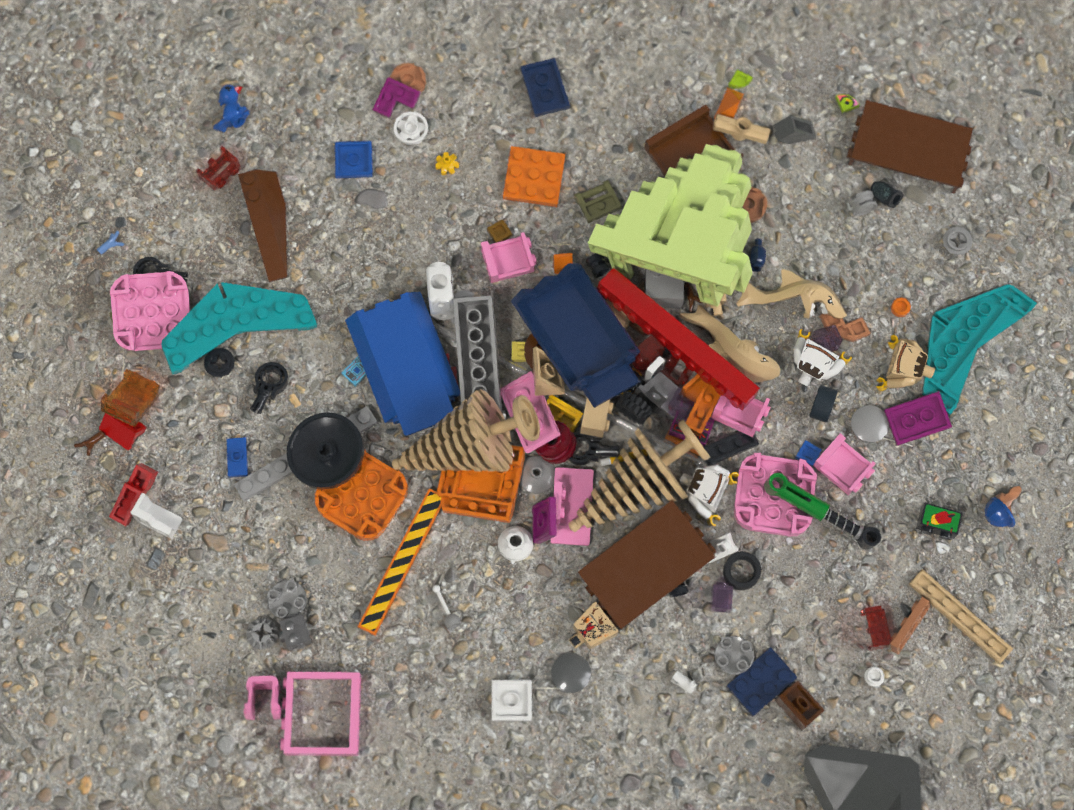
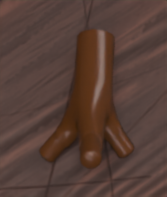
[684,282,703,313]
[74,430,105,456]

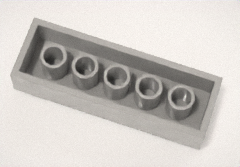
[453,296,502,412]

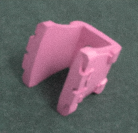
[244,676,282,720]

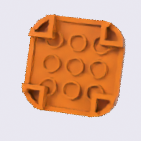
[315,450,408,541]

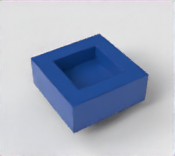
[795,440,822,467]

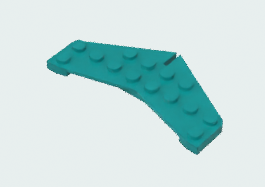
[161,282,317,375]
[922,284,1037,416]

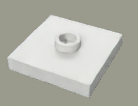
[491,680,532,721]

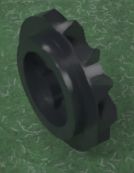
[204,348,235,378]

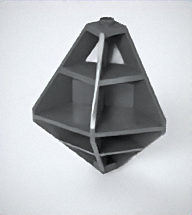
[804,744,922,810]

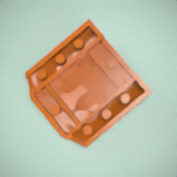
[437,445,525,523]

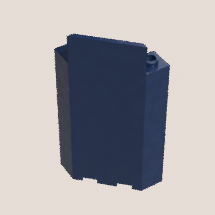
[511,263,640,408]

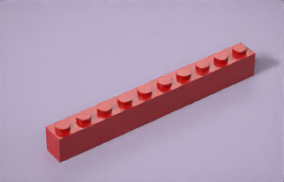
[597,268,760,411]

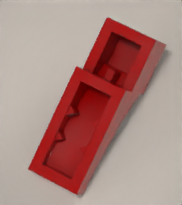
[109,463,158,526]

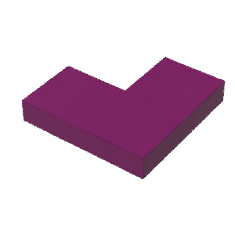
[372,77,421,118]

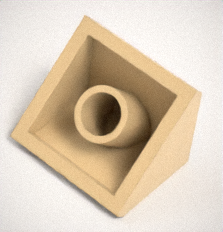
[532,347,565,396]

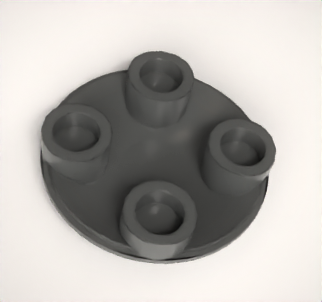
[551,653,591,693]

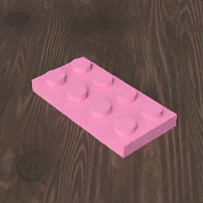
[500,371,561,454]

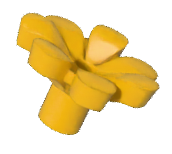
[435,152,459,176]

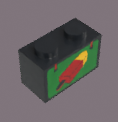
[916,502,963,540]

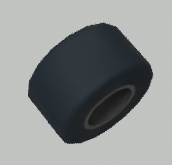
[809,385,838,423]

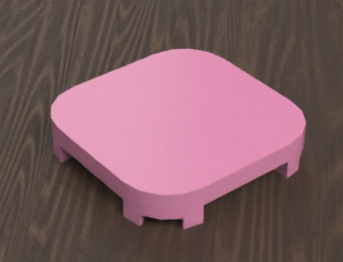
[110,271,190,351]
[734,453,817,537]

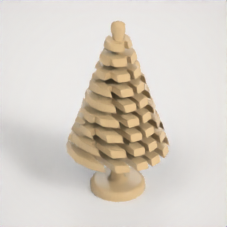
[392,389,540,472]
[568,419,710,532]

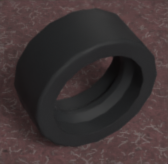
[723,551,762,591]

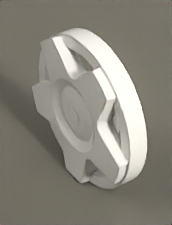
[394,112,428,145]

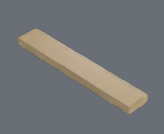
[909,569,1013,664]

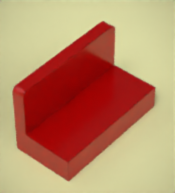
[99,406,147,450]

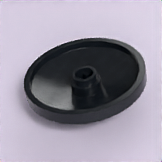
[286,412,364,490]

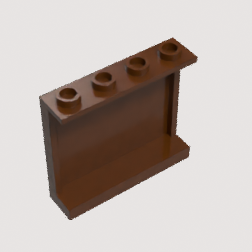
[644,104,744,176]

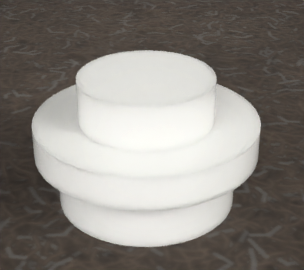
[864,667,884,687]

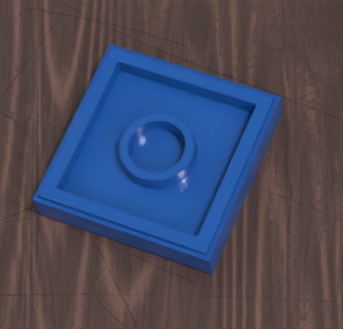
[335,141,373,178]

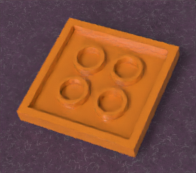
[503,146,566,207]

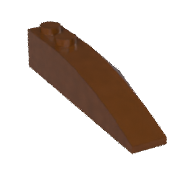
[238,169,288,283]

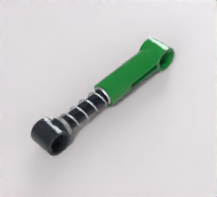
[764,473,881,550]

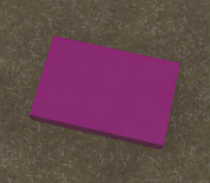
[884,391,952,446]

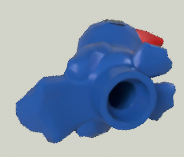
[213,84,250,133]

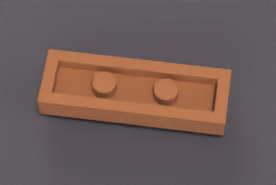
[890,597,930,655]

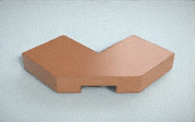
[819,314,871,342]

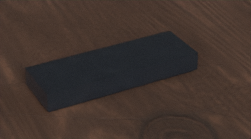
[704,432,759,466]

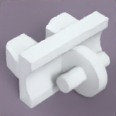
[706,533,738,563]

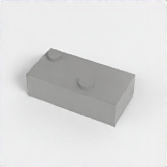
[644,269,684,309]

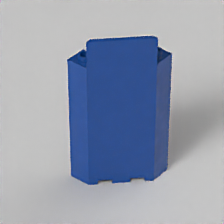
[345,292,460,436]

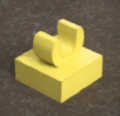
[511,341,526,362]

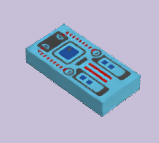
[341,356,366,387]

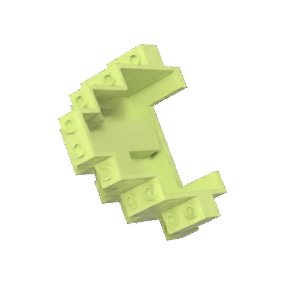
[588,144,753,307]

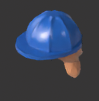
[985,486,1022,527]

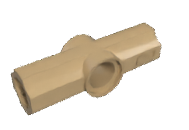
[713,114,770,144]

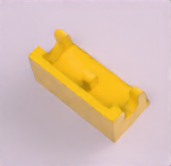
[546,395,584,433]

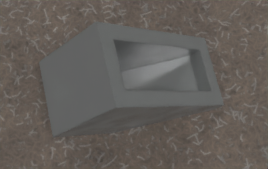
[774,115,816,144]

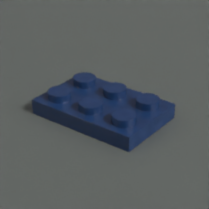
[520,58,570,117]
[726,647,798,717]

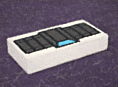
[644,356,665,383]

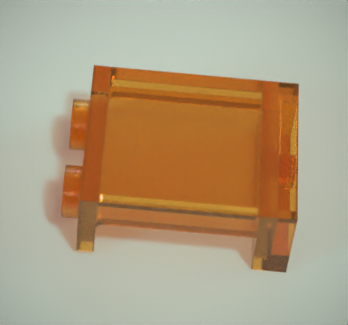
[101,369,160,427]

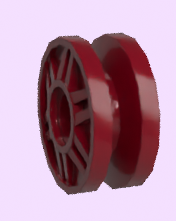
[535,420,577,464]

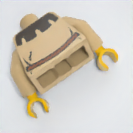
[876,335,935,391]

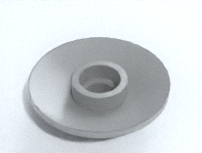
[520,456,555,494]

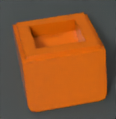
[553,253,573,274]

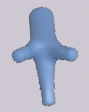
[97,231,124,255]

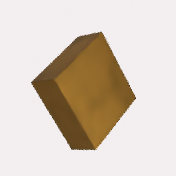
[487,219,512,243]

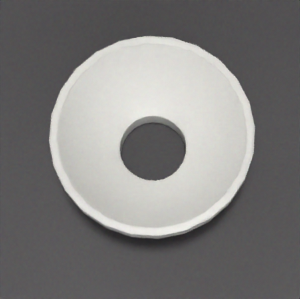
[498,526,533,562]

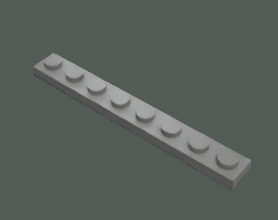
[233,406,378,502]

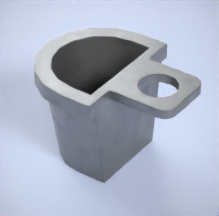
[634,372,679,418]

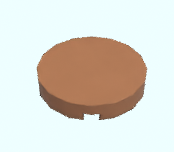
[390,63,426,93]
[742,187,767,223]

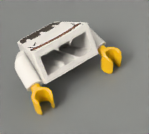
[793,329,852,387]
[680,465,739,526]

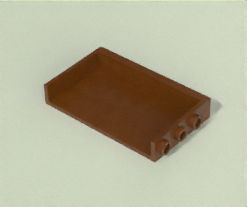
[847,100,973,194]
[578,500,717,629]

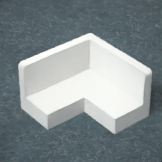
[131,493,183,539]

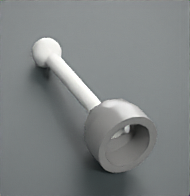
[432,585,462,631]

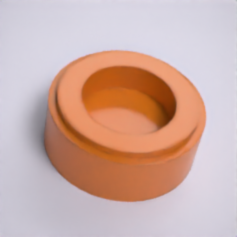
[891,297,911,317]

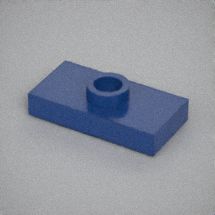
[227,437,248,478]

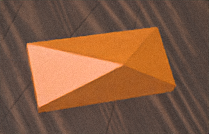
[714,87,744,119]

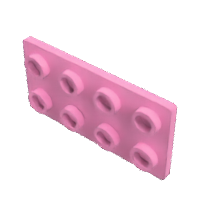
[551,467,594,546]

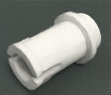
[671,671,697,694]

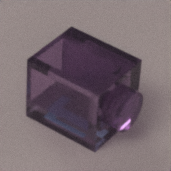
[710,582,733,613]

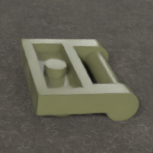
[574,180,622,223]

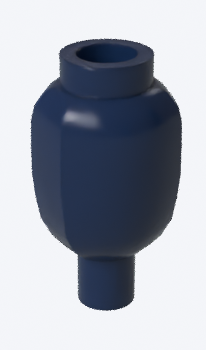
[748,238,766,272]

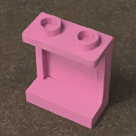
[481,232,537,283]
[711,396,771,437]
[813,433,876,496]

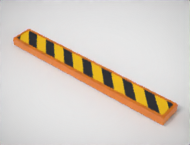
[358,488,446,636]

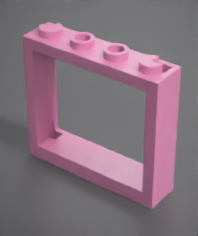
[280,672,361,756]

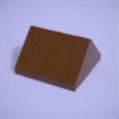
[775,680,825,731]

